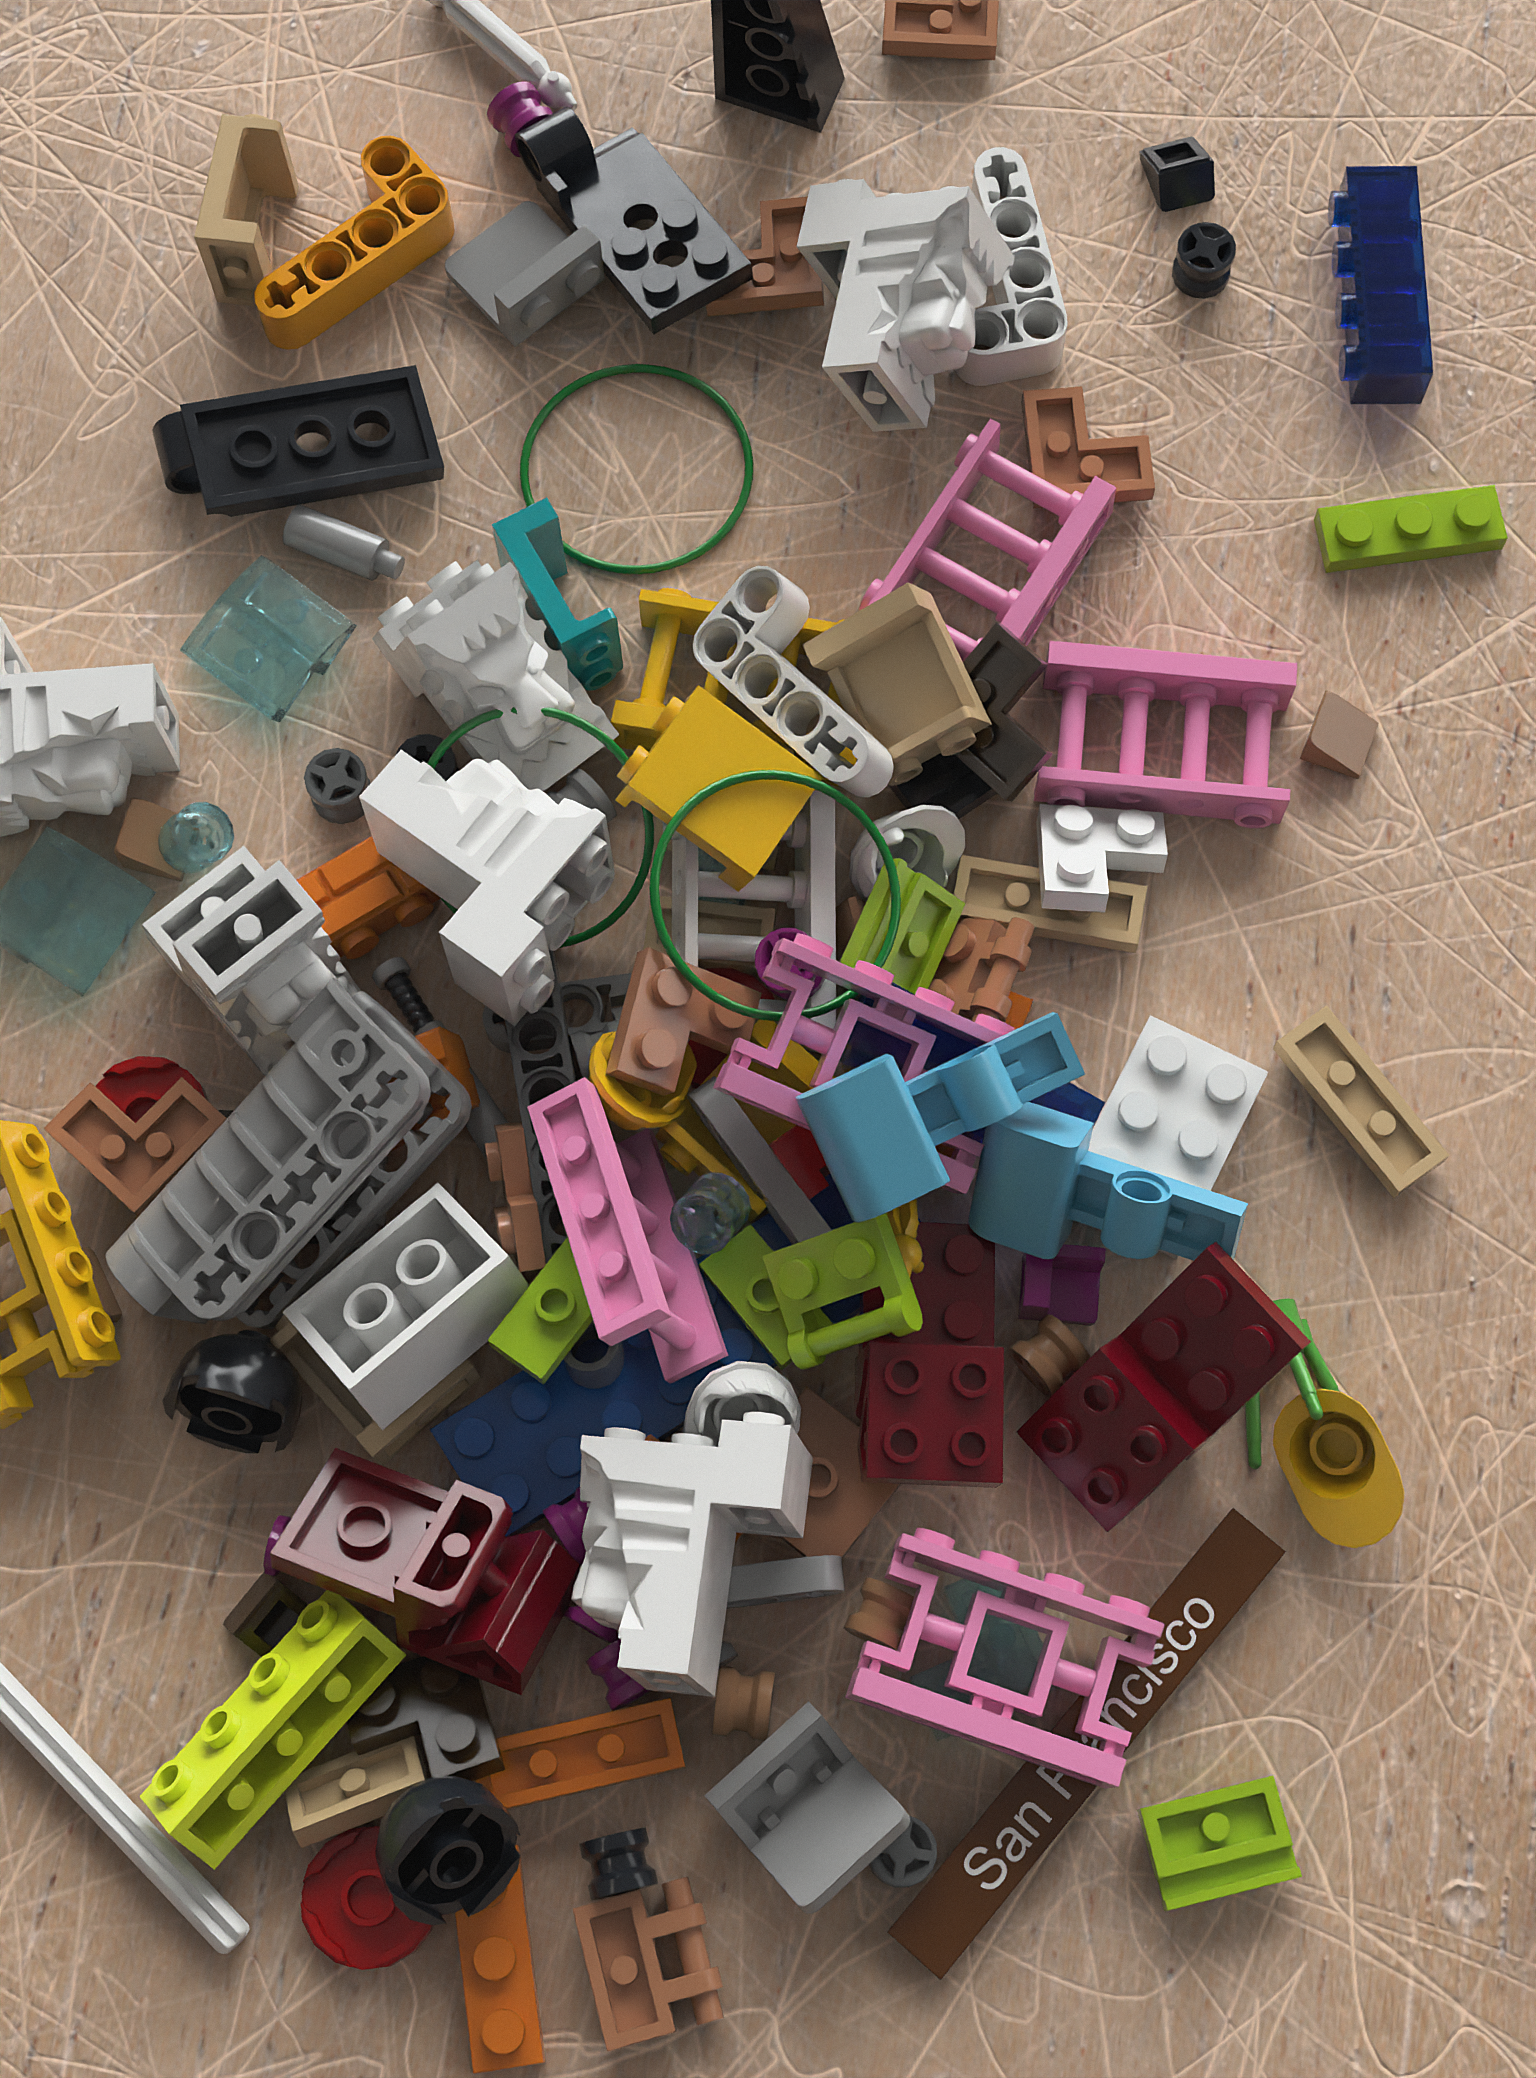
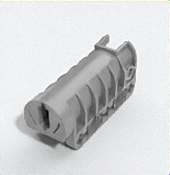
[105,978,472,1329]

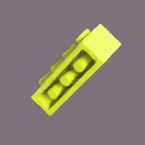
[140,1590,406,1870]

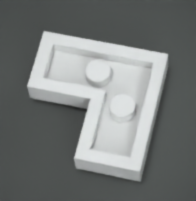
[1036,804,1168,913]

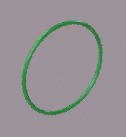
[520,364,754,574]
[427,707,654,948]
[649,770,901,1021]

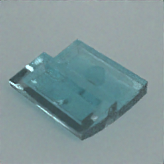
[180,555,357,722]
[0,826,156,997]

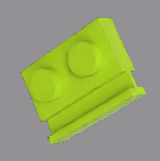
[840,858,966,995]
[1137,1775,1302,1911]

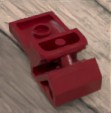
[854,1222,1004,1488]
[1016,1242,1311,1532]
[270,1448,580,1695]

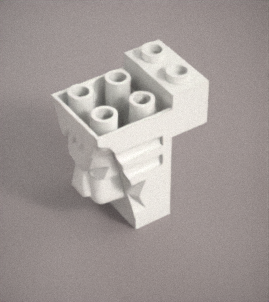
[797,179,1015,432]
[372,560,619,791]
[0,617,180,837]
[359,750,615,1026]
[142,846,361,1076]
[571,1412,813,1697]

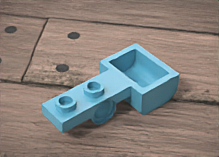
[795,1012,1085,1222]
[968,1102,1248,1261]

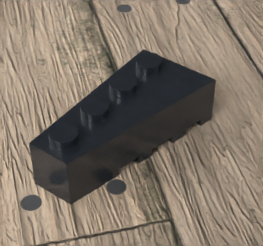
[711,0,845,133]

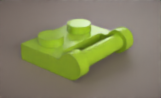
[762,1213,923,1370]

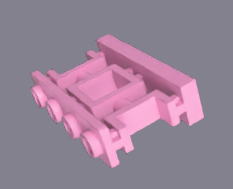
[713,933,1015,1194]
[845,1528,1165,1789]

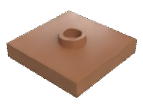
[778,1387,901,1559]

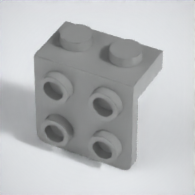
[445,201,605,347]
[704,1701,910,1914]

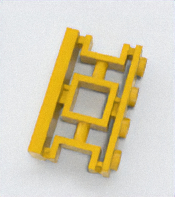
[0,1120,121,1429]

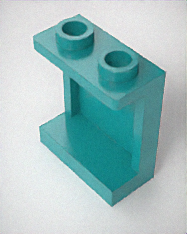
[492,497,623,691]

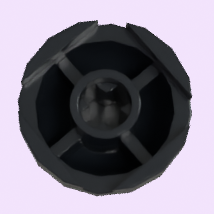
[162,1330,303,1454]
[375,1775,521,1925]

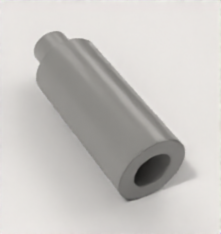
[283,504,405,581]

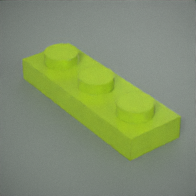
[1314,485,1508,573]

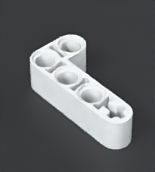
[955,147,1067,386]
[693,566,894,797]

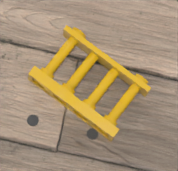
[611,588,858,786]

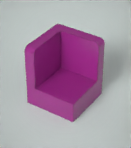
[1018,1244,1106,1326]

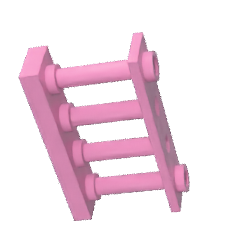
[859,418,1116,662]
[1034,641,1297,828]
[527,1077,728,1384]

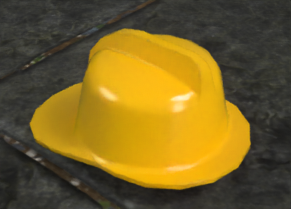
[1273,1389,1405,1548]

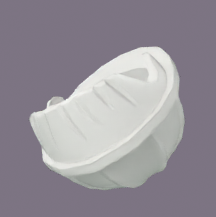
[849,805,965,902]
[683,1361,801,1447]

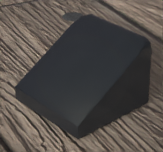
[1139,136,1215,212]

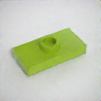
[699,1224,833,1370]
[487,1237,593,1385]

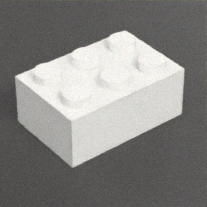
[1088,1015,1268,1259]
[283,1183,529,1430]

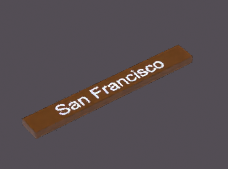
[887,1508,1286,1980]

